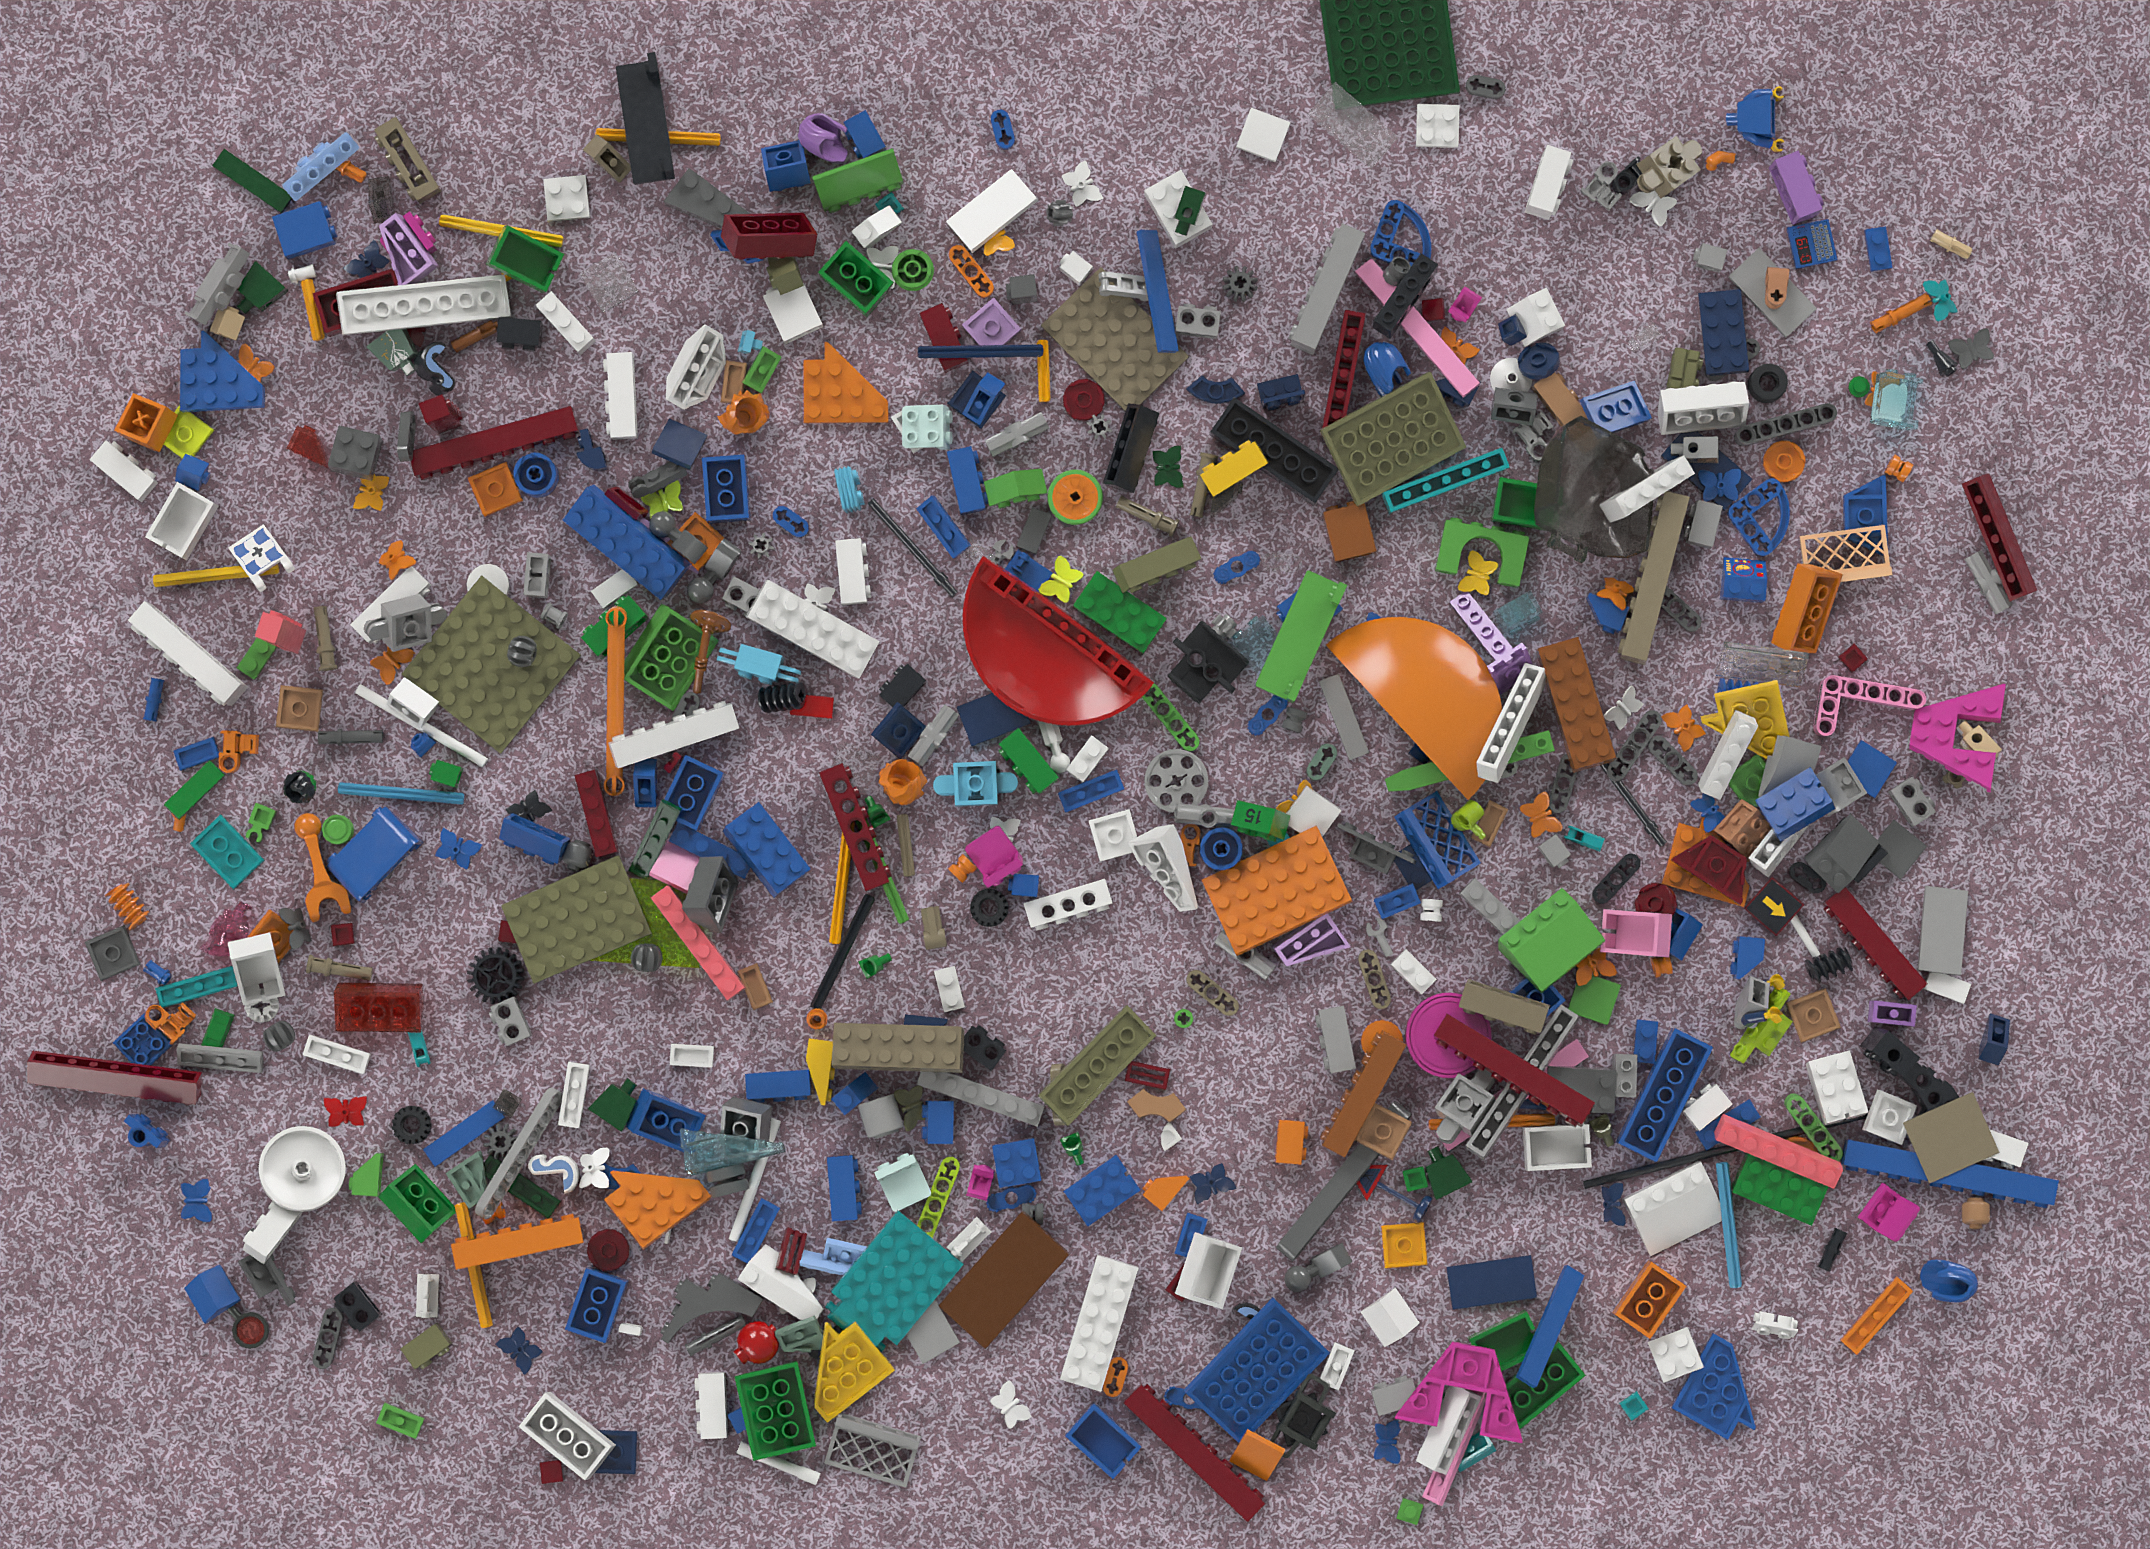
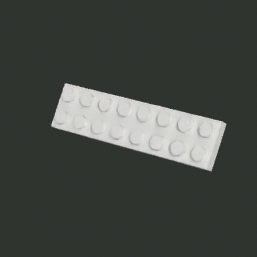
[336,274,511,335]

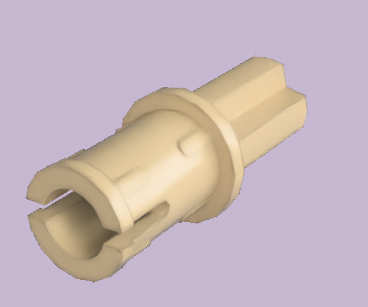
[1930,229,1972,259]

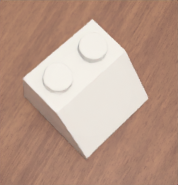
[1506,288,1565,347]

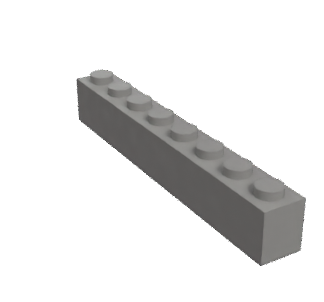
[1466,1005,1579,1161]

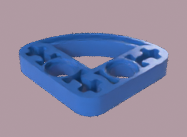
[1370,200,1431,266]
[1727,478,1790,557]

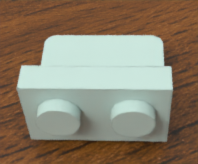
[902,404,953,450]
[874,1153,931,1212]

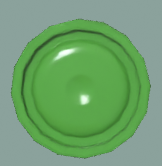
[322,814,354,845]

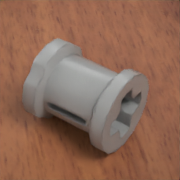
[540,603,568,629]

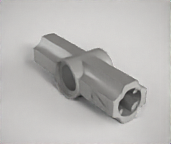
[985,412,1049,457]
[1964,550,2012,615]
[908,704,959,767]
[1174,803,1238,829]
[1214,929,1276,981]

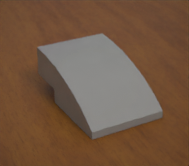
[1758,735,1822,797]

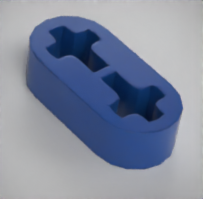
[991,109,1015,150]
[773,506,809,538]

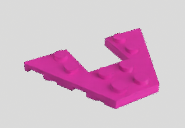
[1909,684,2006,793]
[1395,1341,1523,1443]

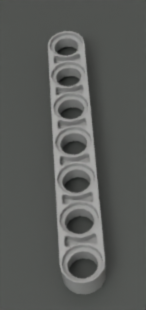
[475,1087,563,1219]

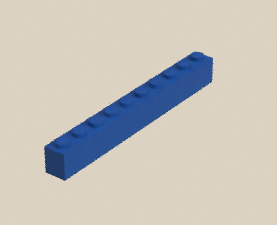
[1841,1139,2059,1208]

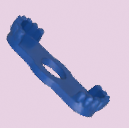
[1213,551,1260,584]
[1247,695,1288,736]
[986,1184,1036,1212]
[1164,1386,1202,1409]

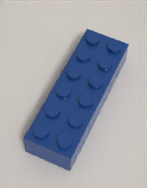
[563,485,692,600]
[1615,1028,1713,1162]

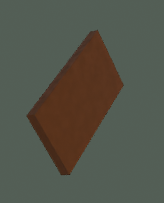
[938,1211,1070,1349]

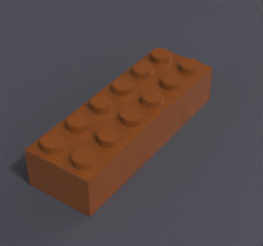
[1536,637,1616,773]
[1320,1030,1407,1158]

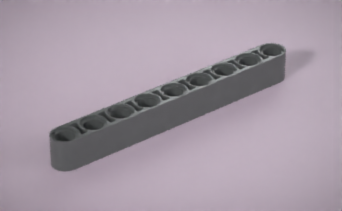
[1276,1101,1412,1262]

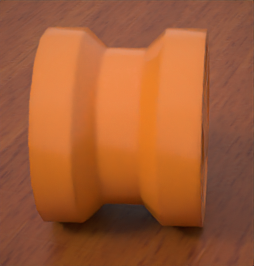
[1650,956,1673,978]

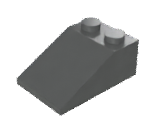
[1804,813,1879,893]
[1546,1066,1616,1113]

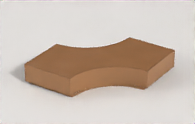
[1127,1089,1187,1123]

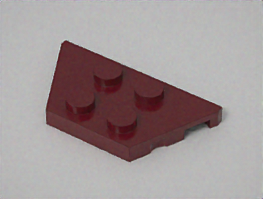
[1670,835,1747,905]

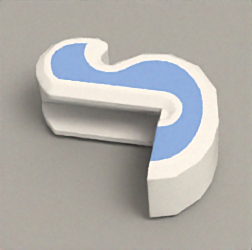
[528,1154,579,1194]

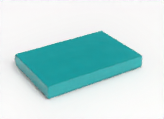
[190,814,265,890]

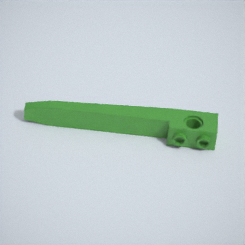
[1385,730,1555,792]

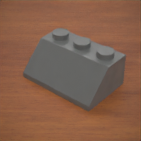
[682,856,739,933]

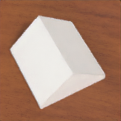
[1361,1288,1419,1347]

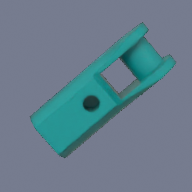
[1564,825,1605,852]
[407,1027,431,1067]

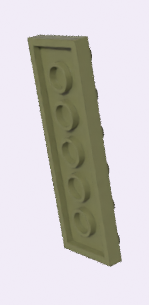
[1037,1005,1156,1126]

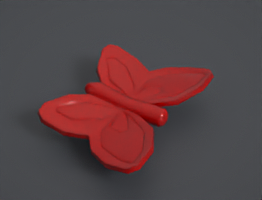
[324,1096,367,1127]

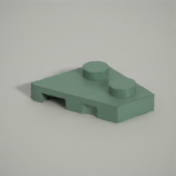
[446,1150,487,1209]
[775,1315,823,1353]

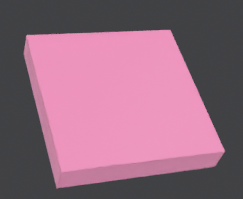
[649,840,700,894]

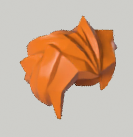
[717,390,770,435]
[878,759,928,805]

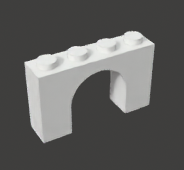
[1600,455,1695,523]

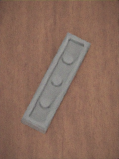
[1319,674,1369,760]
[177,1043,263,1073]

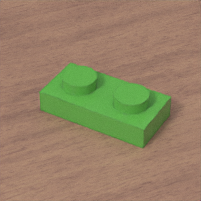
[742,346,781,393]
[237,638,277,680]
[376,1402,425,1439]

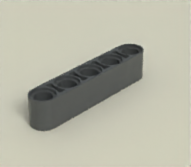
[1734,403,1837,447]

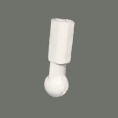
[1038,721,1070,773]

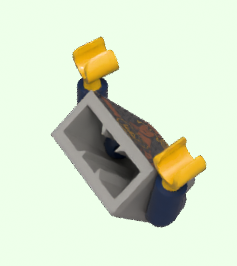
[1734,974,1785,1030]

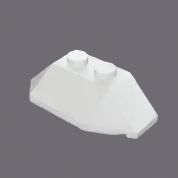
[666,324,726,410]

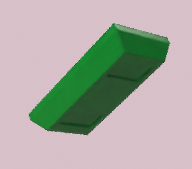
[201,1008,235,1048]

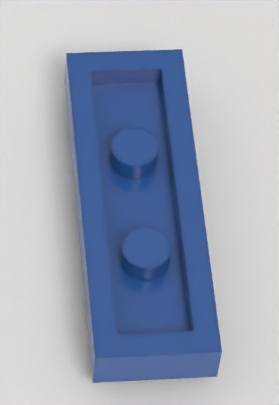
[916,495,971,559]
[1058,769,1124,813]
[1695,1099,1761,1150]
[732,1198,780,1264]

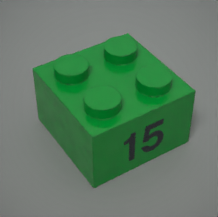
[1231,800,1291,842]

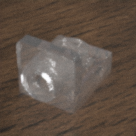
[962,535,994,564]

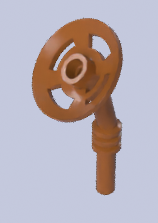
[690,610,731,694]

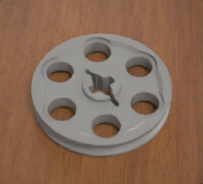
[1144,749,1208,812]

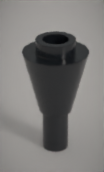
[1926,340,1958,377]

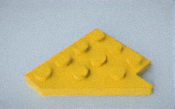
[1700,680,1790,759]
[813,1322,895,1423]

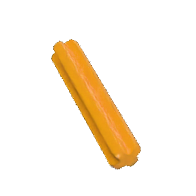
[301,279,325,341]
[1037,340,1051,402]

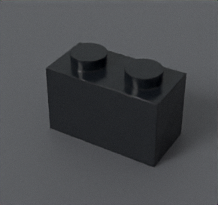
[496,317,543,352]
[879,664,927,708]

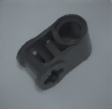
[1612,156,1643,195]

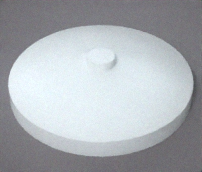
[259,1126,346,1212]

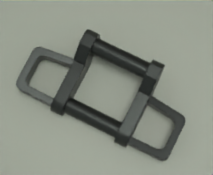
[1270,1374,1337,1458]

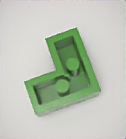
[984,469,1048,509]

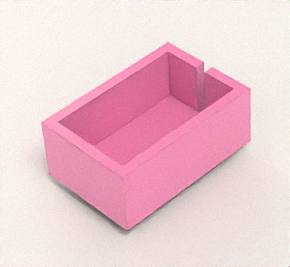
[1600,909,1672,957]

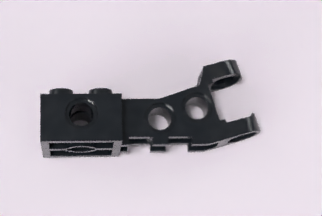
[1860,1026,1960,1116]

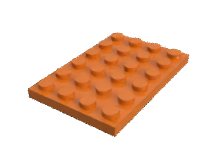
[1202,825,1353,956]

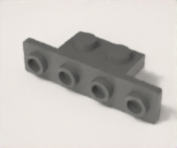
[1337,822,1417,875]
[238,1228,296,1307]

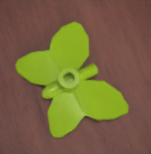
[641,480,683,519]

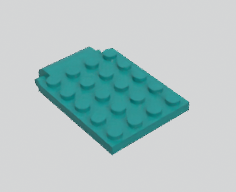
[825,1210,964,1352]

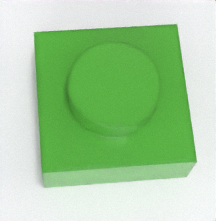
[1396,1498,1423,1525]

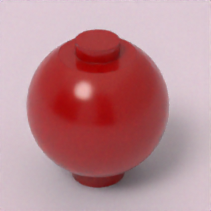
[733,1321,779,1365]

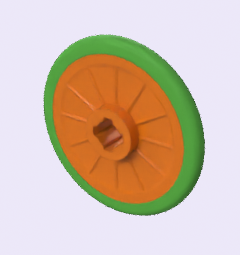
[1048,470,1103,525]

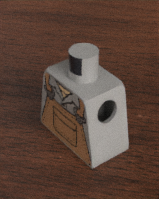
[1671,436,1719,463]

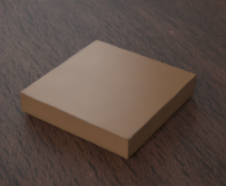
[276,685,323,732]
[1786,988,1841,1043]
[1355,1103,1412,1161]

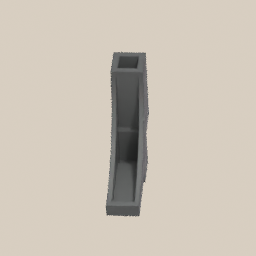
[660,1272,764,1343]

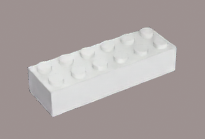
[746,580,880,679]
[128,601,248,706]
[1060,1254,1138,1392]

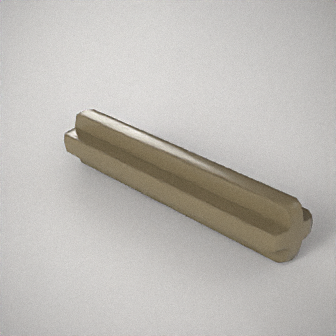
[897,814,915,877]

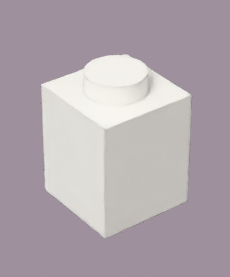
[1059,251,1093,286]

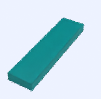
[155,966,238,1008]

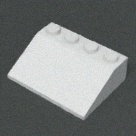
[1622,1161,1722,1256]

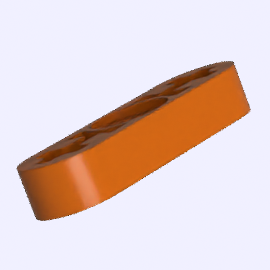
[949,245,994,298]

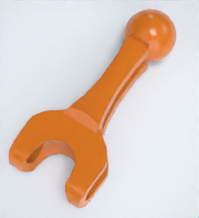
[294,813,351,923]

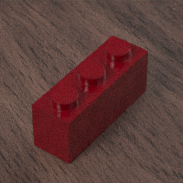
[919,303,968,373]

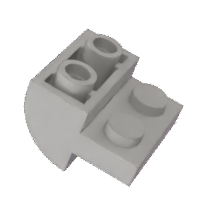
[1815,757,1867,816]

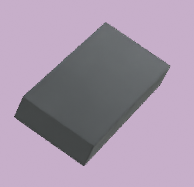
[1016,507,1052,554]

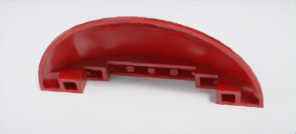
[962,556,1154,726]

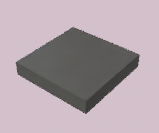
[1877,820,1927,879]
[85,925,141,981]

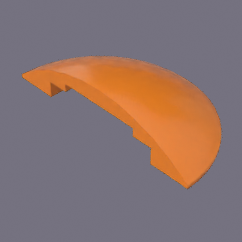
[1326,617,1502,800]

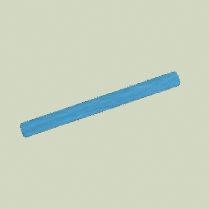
[338,782,465,804]
[1716,1162,1742,1288]

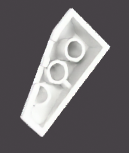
[1128,824,1198,912]
[738,1244,824,1320]

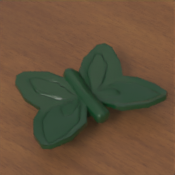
[1153,445,1184,488]

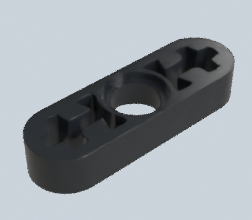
[1592,854,1641,904]

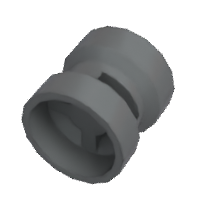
[1383,257,1411,286]
[1281,707,1307,733]
[1022,1203,1044,1225]

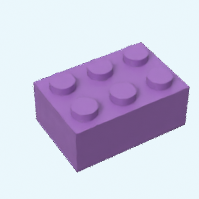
[1769,150,1824,225]

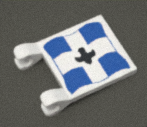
[229,524,295,592]

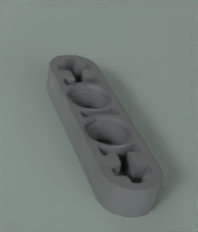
[1607,710,1662,782]

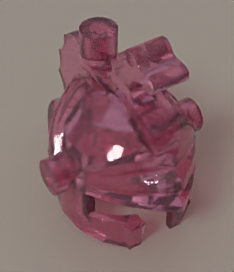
[199,901,252,957]

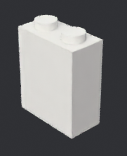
[763,283,823,344]

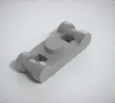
[1098,272,1149,301]

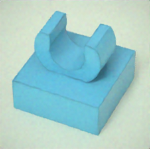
[738,330,763,354]

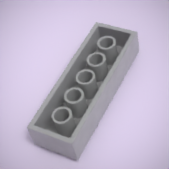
[1288,223,1365,355]

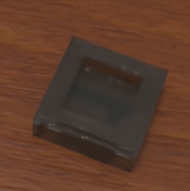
[492,1089,522,1118]

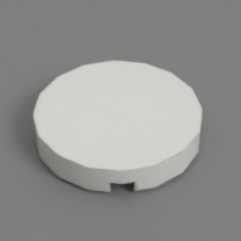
[467,564,510,595]

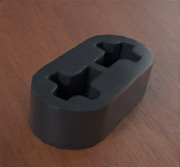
[1789,862,1826,893]

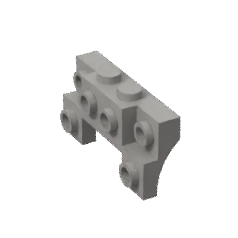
[184,243,250,325]

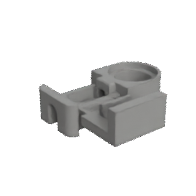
[1580,161,1622,211]
[1513,412,1554,461]

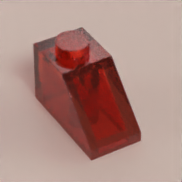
[286,425,328,468]

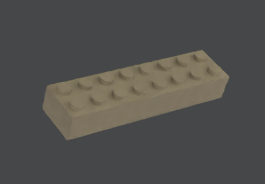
[1617,491,1690,665]

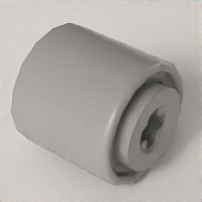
[857,1094,904,1139]

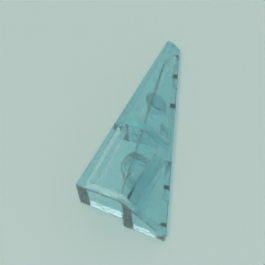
[680,1128,786,1176]

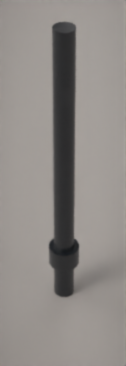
[868,498,958,597]
[1600,763,1667,847]

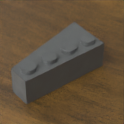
[664,168,750,229]

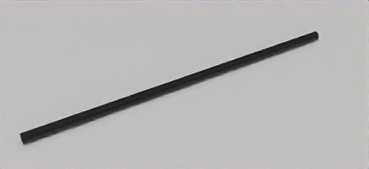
[1583,1109,1870,1189]

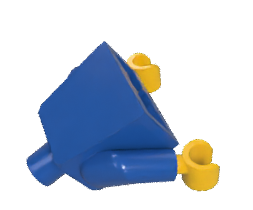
[1726,86,1784,152]

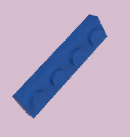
[669,822,750,879]

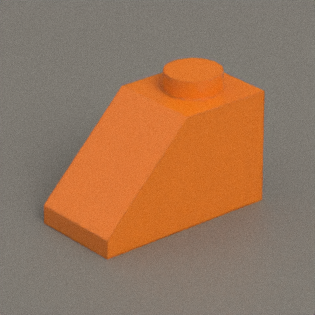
[1142,1175,1189,1211]

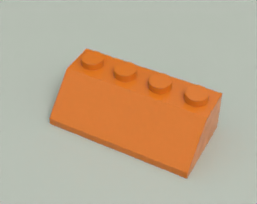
[1771,563,1843,653]

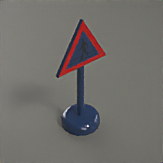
[1357,1165,1433,1224]

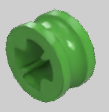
[1174,1009,1193,1028]

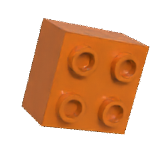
[114,393,178,452]

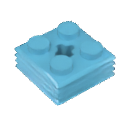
[834,466,865,514]

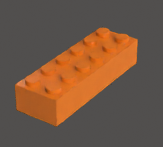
[451,1213,584,1270]

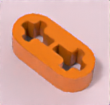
[1103,1357,1128,1397]

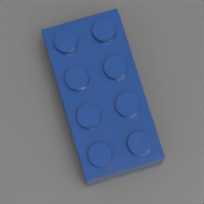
[722,802,811,898]

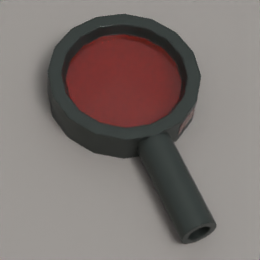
[227,1305,269,1349]

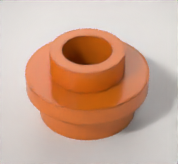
[806,1008,828,1029]

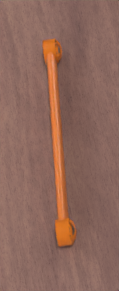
[603,606,627,796]

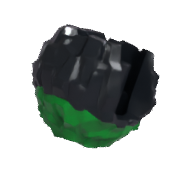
[283,770,317,803]

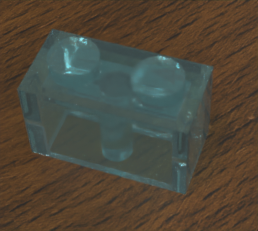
[1492,590,1543,635]

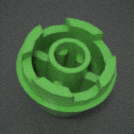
[892,249,934,291]

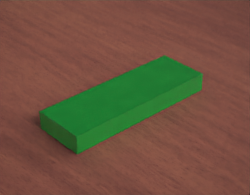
[164,760,225,820]

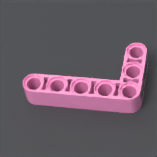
[1813,675,1926,737]

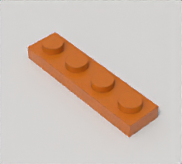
[1840,1276,1913,1355]

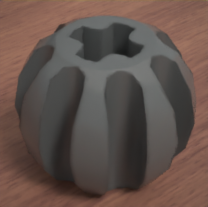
[507,636,537,667]
[631,944,663,972]
[263,1021,295,1052]

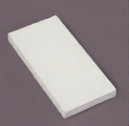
[946,169,1038,253]

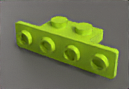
[1730,988,1793,1063]

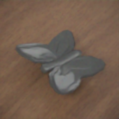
[1948,328,1994,369]
[278,908,312,950]

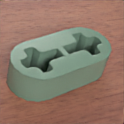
[1306,744,1337,781]

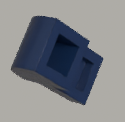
[576,428,608,471]

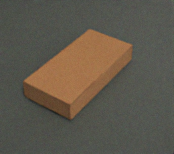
[720,360,747,404]
[1471,800,1508,847]
[737,963,773,1010]

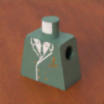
[366,329,418,376]

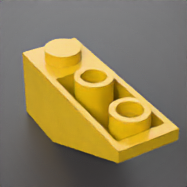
[806,1038,835,1105]

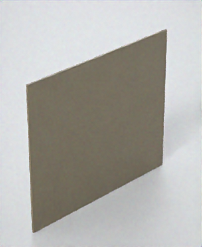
[1903,1092,2000,1184]

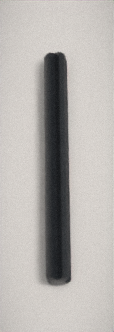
[810,894,875,1009]

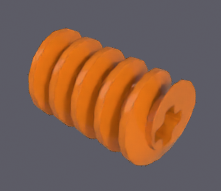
[105,883,149,931]

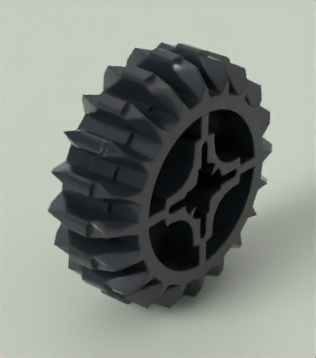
[467,947,525,1004]

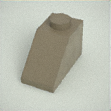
[583,134,631,183]

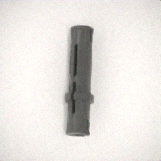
[318,729,383,746]
[685,1314,747,1356]

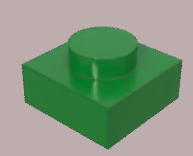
[1402,1166,1428,1192]

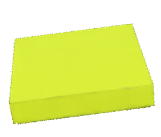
[163,405,215,459]

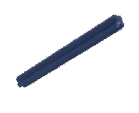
[917,344,1043,358]

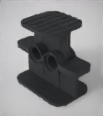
[1167,620,1249,704]

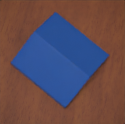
[184,1264,241,1324]

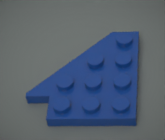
[180,331,265,413]
[1671,1333,1756,1440]

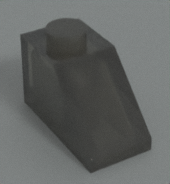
[368,176,395,224]
[1210,481,1243,518]

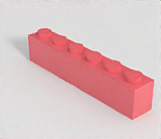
[255,610,306,654]
[651,885,746,1001]
[1714,1114,1843,1189]

